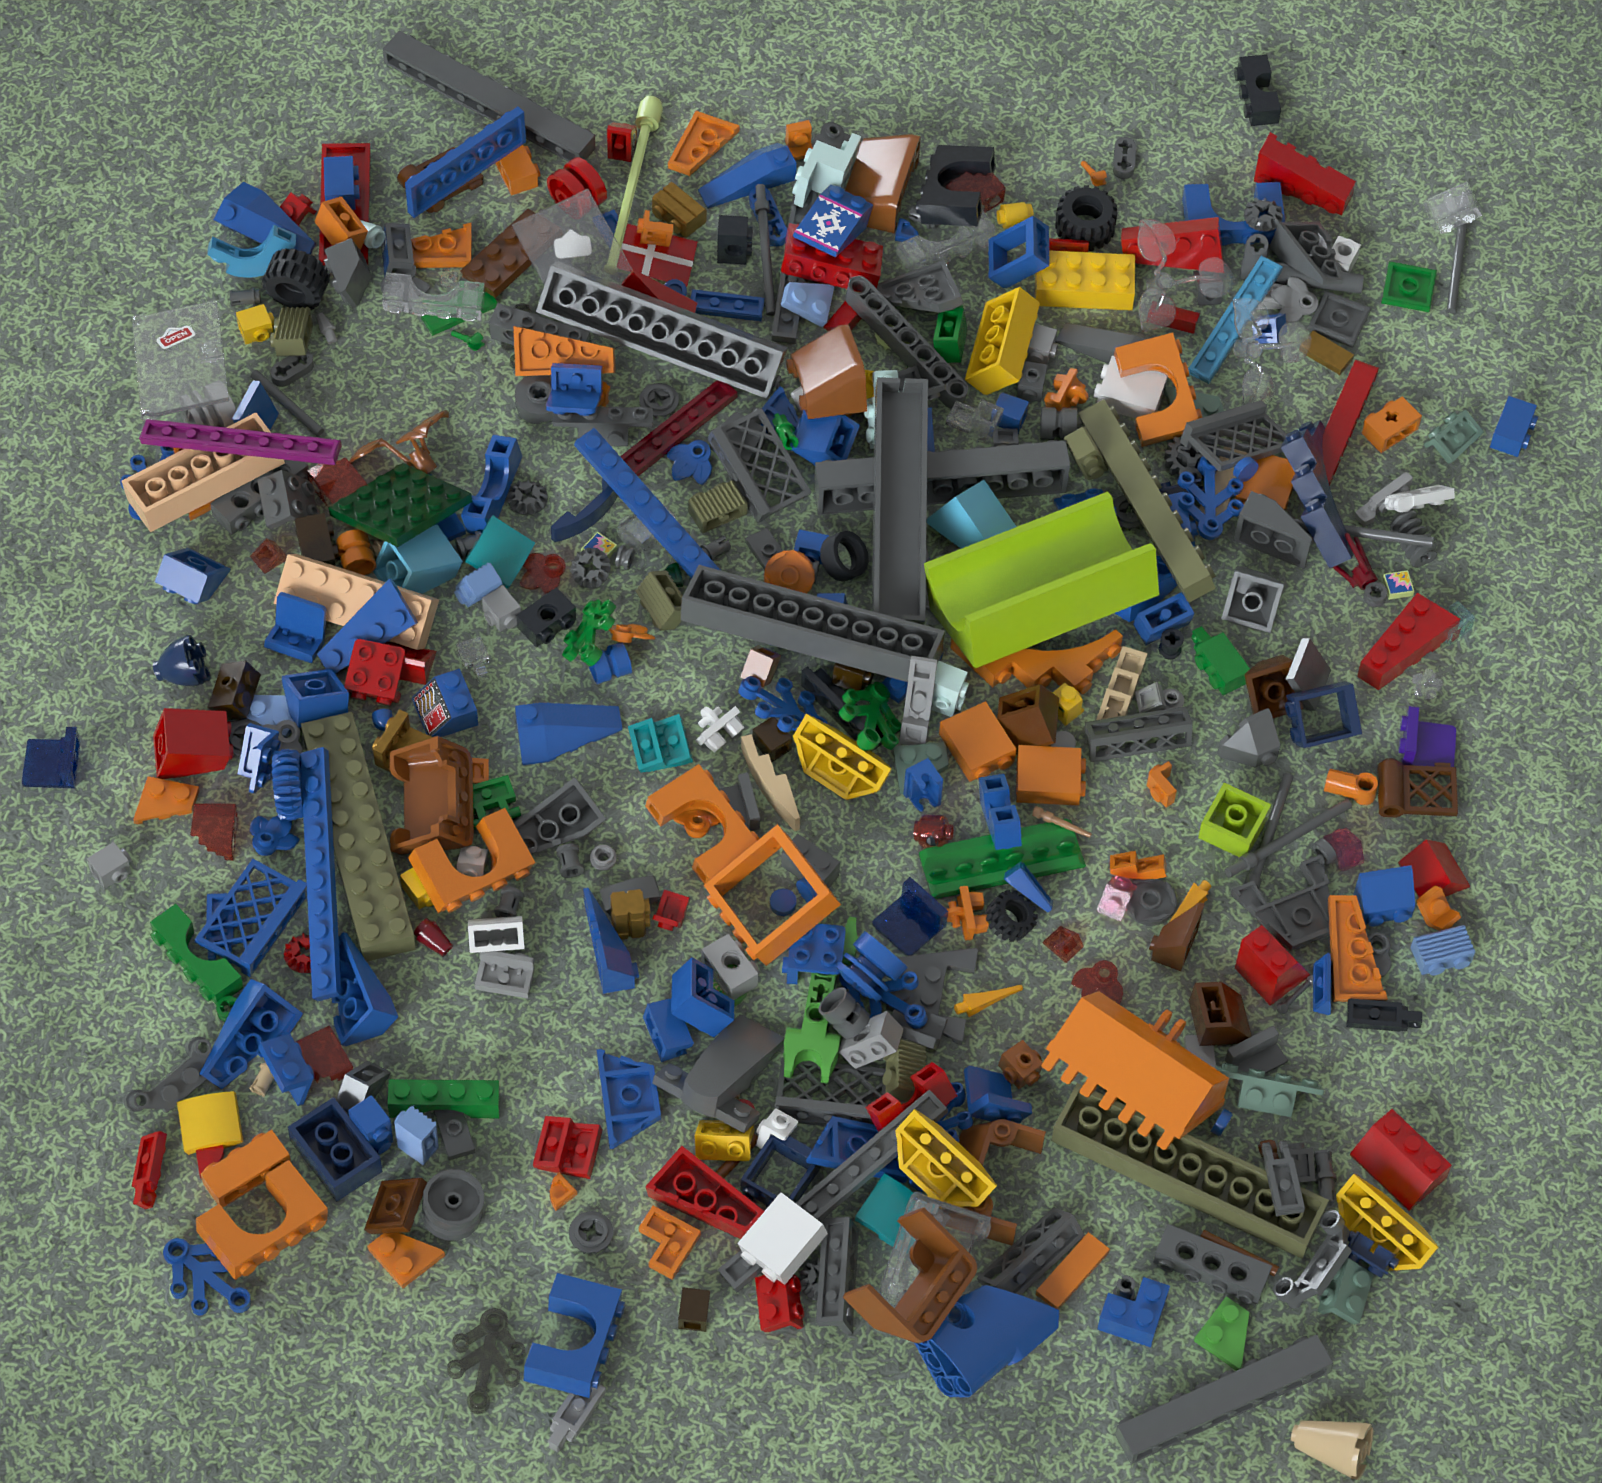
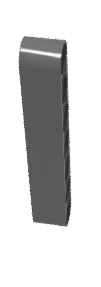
[845,276,969,409]

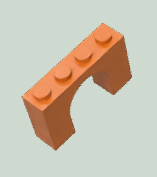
[1114,332,1203,447]
[645,764,759,885]
[408,808,536,913]
[196,1160,328,1280]

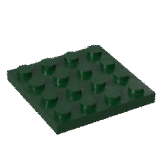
[328,463,473,547]

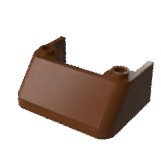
[942,1119,1046,1246]
[843,1207,977,1343]

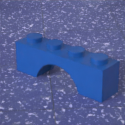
[461,435,522,534]

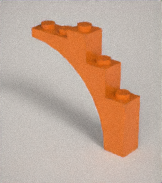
[950,629,1123,695]

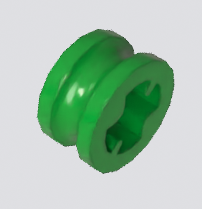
[216,996,237,1022]

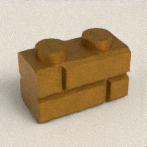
[652,182,707,238]
[610,889,650,940]

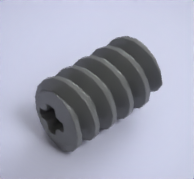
[1390,510,1438,568]

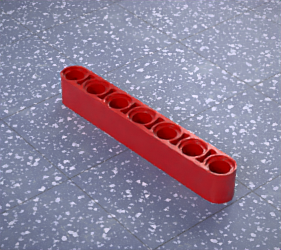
[1322,360,1379,486]

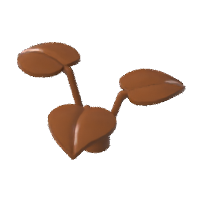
[346,410,449,474]

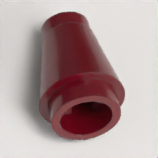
[413,918,453,957]

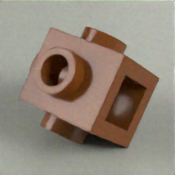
[998,1040,1043,1089]

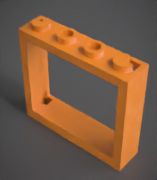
[704,824,841,966]

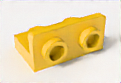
[694,1120,755,1161]

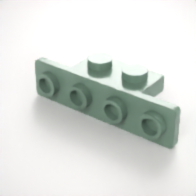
[1215,1063,1324,1117]

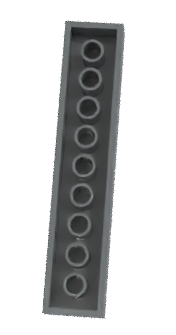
[536,261,788,398]
[814,440,1070,515]
[681,565,945,682]

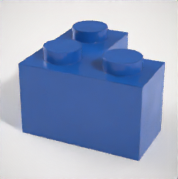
[671,957,734,1037]
[1097,1277,1170,1347]

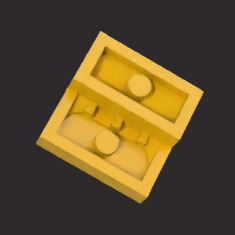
[177,1091,243,1155]

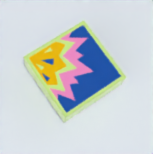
[581,532,617,558]
[1382,570,1414,600]

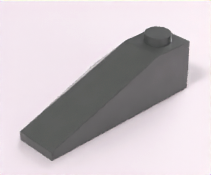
[1270,222,1344,285]
[1055,323,1154,364]
[514,777,607,854]

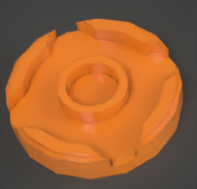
[764,550,815,594]

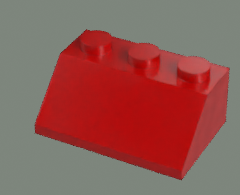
[1350,1109,1452,1211]

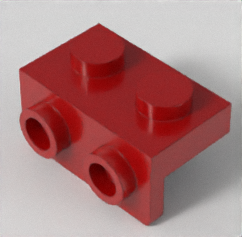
[755,1274,805,1332]

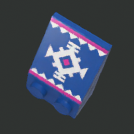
[793,185,873,257]

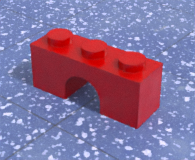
[865,1062,957,1133]

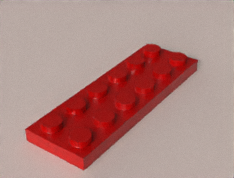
[319,143,371,266]

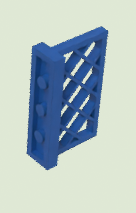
[195,859,307,977]

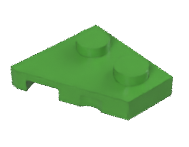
[1194,1296,1249,1371]

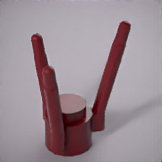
[1333,533,1378,590]

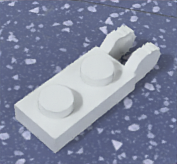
[1384,485,1455,513]

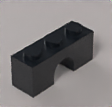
[1234,54,1281,126]

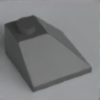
[1221,565,1284,633]

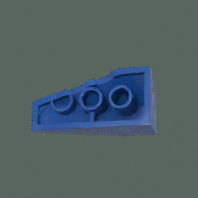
[214,182,316,255]
[583,888,639,994]

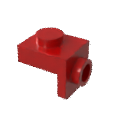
[280,192,317,225]
[652,890,691,931]

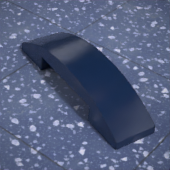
[550,479,618,542]

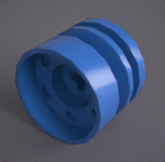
[835,931,908,1003]

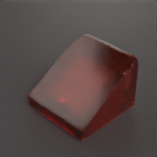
[250,538,287,574]
[1043,926,1084,963]

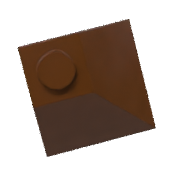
[1244,655,1304,719]
[1149,902,1205,971]

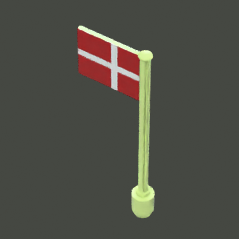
[604,96,698,288]

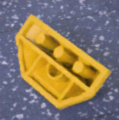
[793,714,892,800]
[896,1109,997,1207]
[1336,1174,1439,1271]

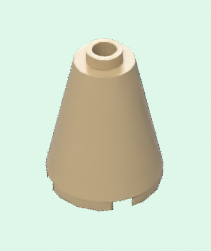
[1291,1420,1374,1480]

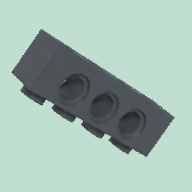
[489,303,591,346]
[210,460,310,535]
[1153,1224,1272,1305]

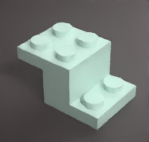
[792,133,861,208]

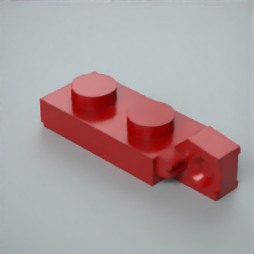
[131,1131,167,1210]

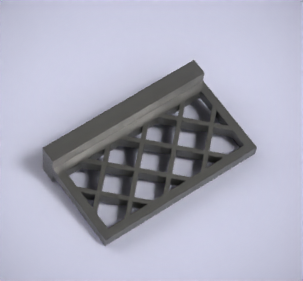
[1180,400,1287,472]
[707,408,812,523]
[775,1057,886,1126]

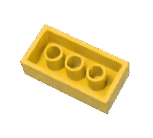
[1035,251,1135,311]
[965,287,1040,395]

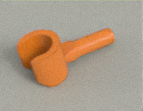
[1080,161,1107,186]

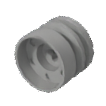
[180,382,236,428]

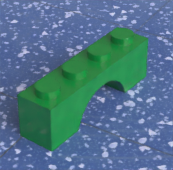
[150,904,244,1004]
[388,1079,500,1119]

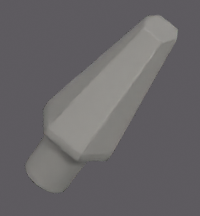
[317,313,337,344]

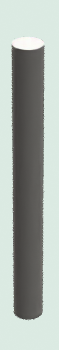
[251,370,324,437]

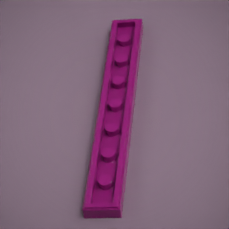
[139,419,342,465]

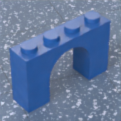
[1182,182,1285,246]
[524,1273,625,1398]

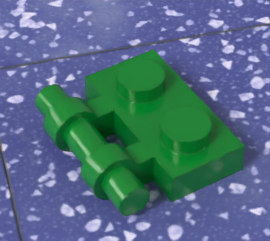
[473,775,521,830]

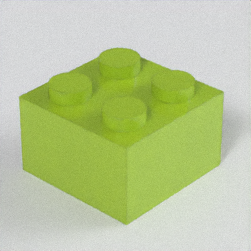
[1198,783,1272,857]

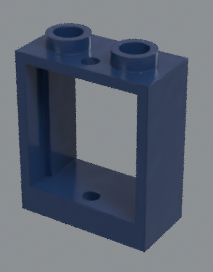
[1285,681,1362,748]
[740,1134,822,1208]

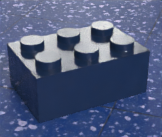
[288,1097,383,1202]

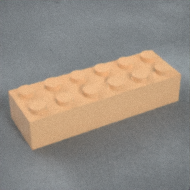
[122,413,285,532]
[273,554,440,650]

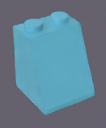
[926,480,1016,549]
[373,525,463,594]

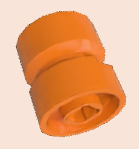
[336,529,376,575]

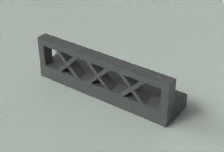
[1085,706,1193,762]
[977,1207,1085,1295]
[816,1217,859,1334]

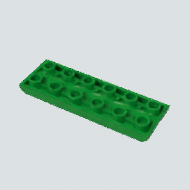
[918,819,1086,900]

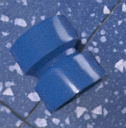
[589,642,632,685]

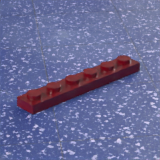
[620,380,738,476]

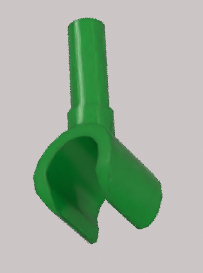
[451,330,485,351]

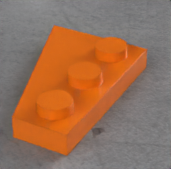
[668,111,740,176]

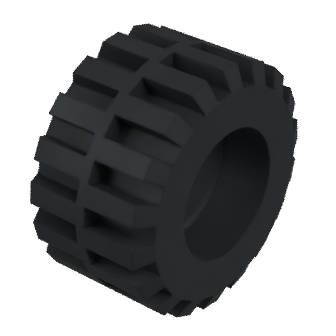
[1055,185,1118,251]
[262,248,330,310]

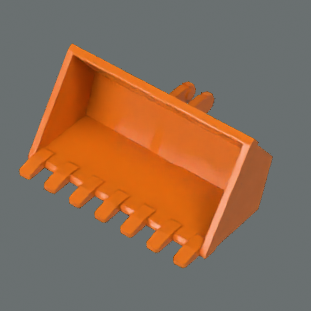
[1041,991,1230,1150]

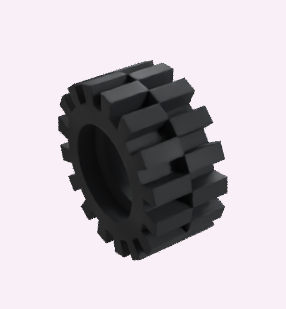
[985,890,1038,942]

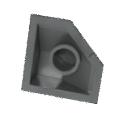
[1217,708,1281,768]

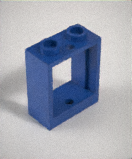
[988,216,1049,288]

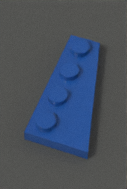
[317,578,418,674]

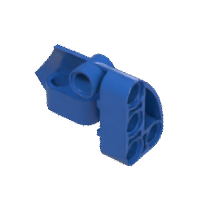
[915,1285,1059,1397]

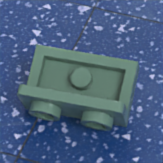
[1318,1258,1374,1325]

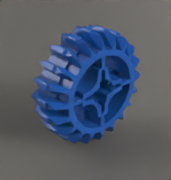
[272,749,303,821]

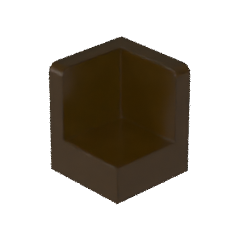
[752,717,792,763]
[678,1287,710,1332]

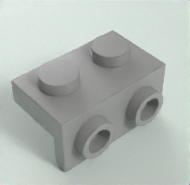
[475,951,535,999]

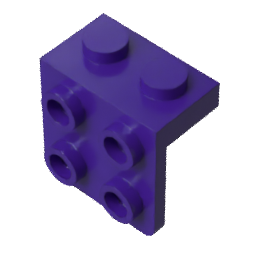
[1398,706,1456,767]

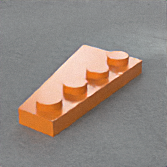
[513,326,615,376]

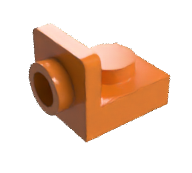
[785,120,813,160]
[637,210,673,247]
[1416,886,1461,931]

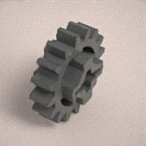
[1164,436,1219,484]

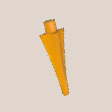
[1169,880,1212,922]
[954,985,1023,1017]

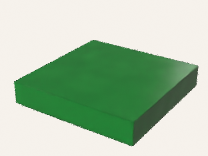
[1381,261,1437,312]

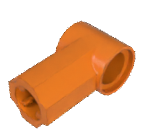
[1324,768,1378,805]

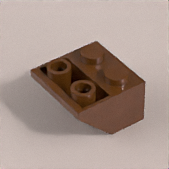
[997,684,1059,755]
[1189,981,1252,1046]

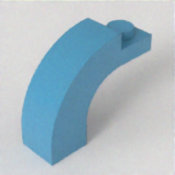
[207,225,296,278]

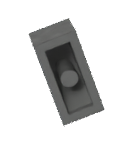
[336,1060,391,1113]

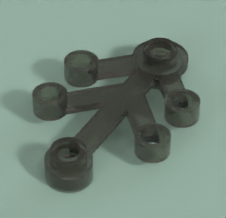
[447,1308,525,1415]

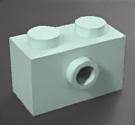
[931,661,969,717]

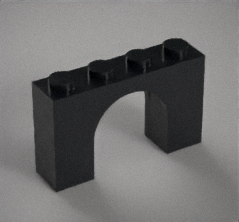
[916,145,996,226]

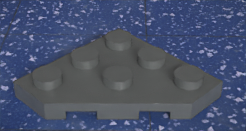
[877,260,964,313]

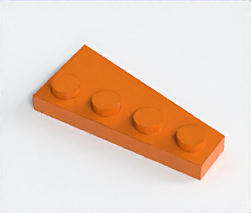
[1328,895,1388,1002]

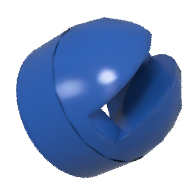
[372,709,393,731]

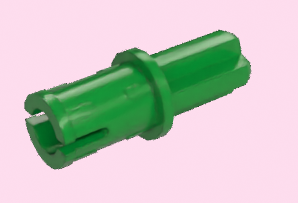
[772,413,799,450]

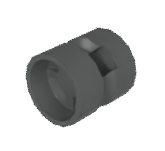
[1040,407,1077,440]
[819,988,870,1039]

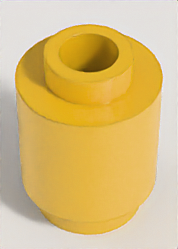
[996,202,1034,229]

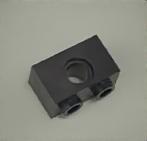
[717,215,753,265]
[516,587,576,648]

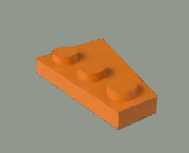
[411,222,472,268]

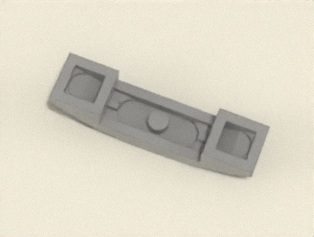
[899,656,937,745]

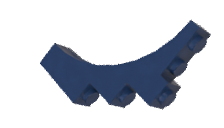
[1281,420,1354,568]

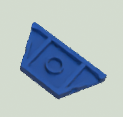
[597,1049,661,1149]
[806,1116,909,1183]

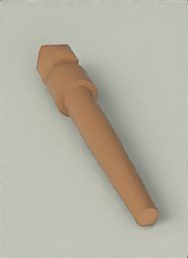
[1032,806,1092,838]

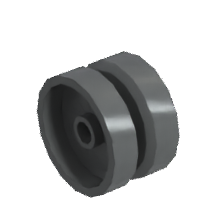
[422,1169,484,1241]

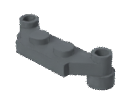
[123,1037,212,1113]
[1273,1210,1352,1309]

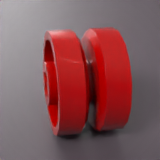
[547,157,607,220]

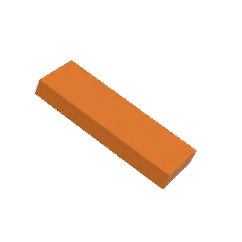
[1035,1232,1110,1310]

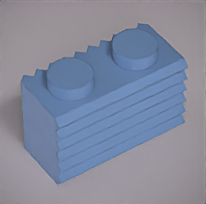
[455,563,503,607]
[1410,925,1475,976]
[394,1106,439,1165]

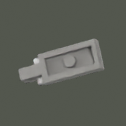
[1354,472,1413,527]
[548,1384,606,1453]

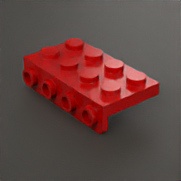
[781,223,883,292]

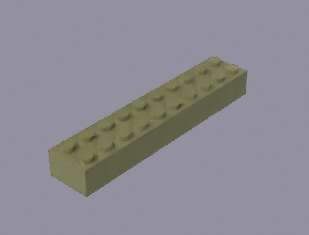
[301,712,416,962]
[1051,1083,1329,1259]

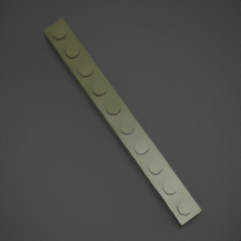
[1078,399,1216,603]

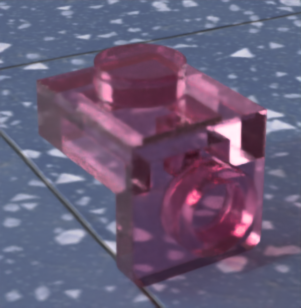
[1323,828,1364,871]
[1097,876,1137,922]

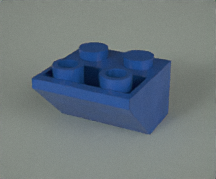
[790,410,860,465]

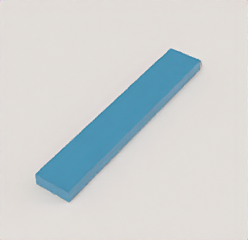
[1188,255,1283,384]

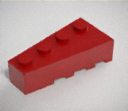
[1254,132,1356,216]
[1121,217,1224,273]
[1357,592,1460,690]
[645,1146,764,1239]

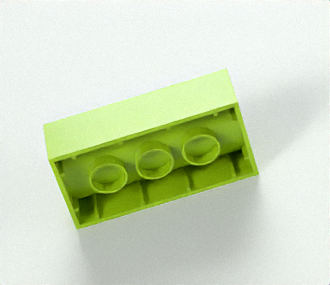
[924,491,1159,668]

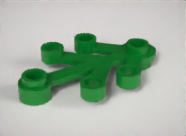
[562,599,616,667]
[839,682,902,751]

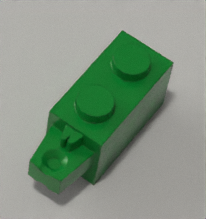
[933,305,968,363]
[1191,626,1250,696]

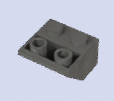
[324,238,372,308]

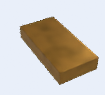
[1299,331,1354,375]

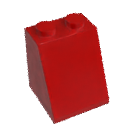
[153,708,233,779]
[1235,925,1310,1006]

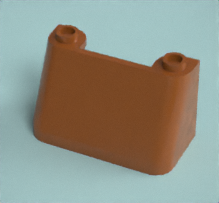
[845,134,921,234]
[786,324,867,419]
[389,736,474,855]

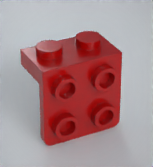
[344,639,406,706]

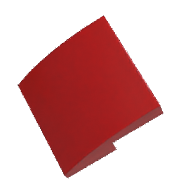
[533,1116,603,1179]

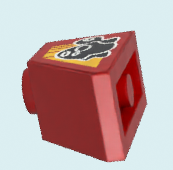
[607,122,637,162]

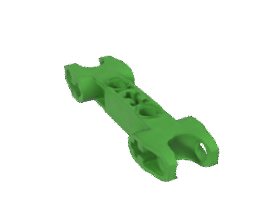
[783,916,858,1084]

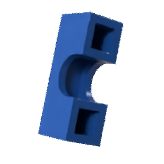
[978,774,1022,850]

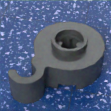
[515,375,578,428]

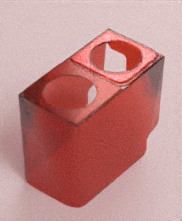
[945,172,1006,216]
[307,458,368,507]
[190,804,238,861]
[295,1025,353,1084]

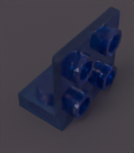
[22,727,81,789]
[872,877,948,956]

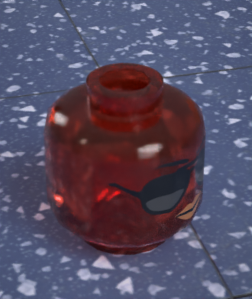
[913,814,954,848]

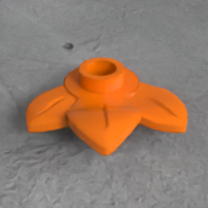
[608,624,655,643]
[673,809,720,838]

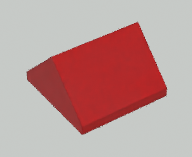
[385,641,437,685]
[1398,839,1470,898]

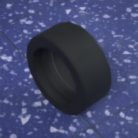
[820,530,869,582]

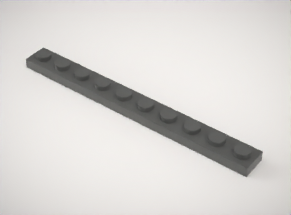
[718,1090,948,1293]

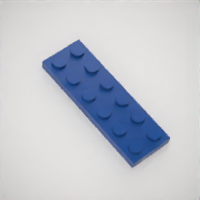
[405,106,526,218]

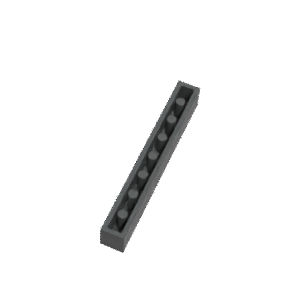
[1115,1334,1333,1464]

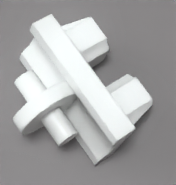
[695,706,745,753]

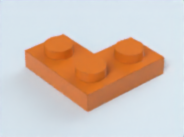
[639,1205,701,1280]

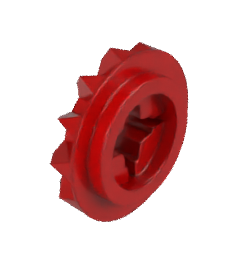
[283,932,311,973]

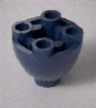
[153,635,211,686]

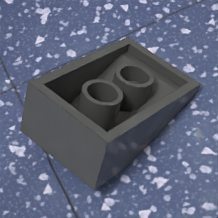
[1234,491,1312,569]

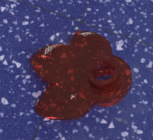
[520,553,566,594]
[1071,960,1123,1005]

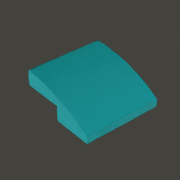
[465,516,535,589]
[628,714,694,773]
[855,1173,922,1252]

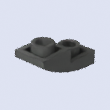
[600,876,661,916]

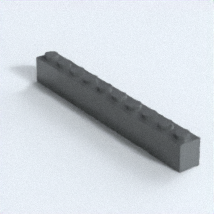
[383,30,595,162]

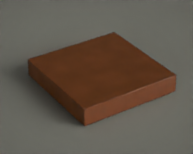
[364,1178,428,1234]

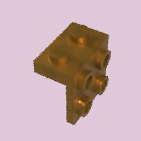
[372,709,433,772]

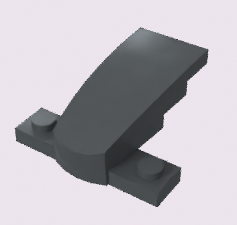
[652,1014,785,1133]

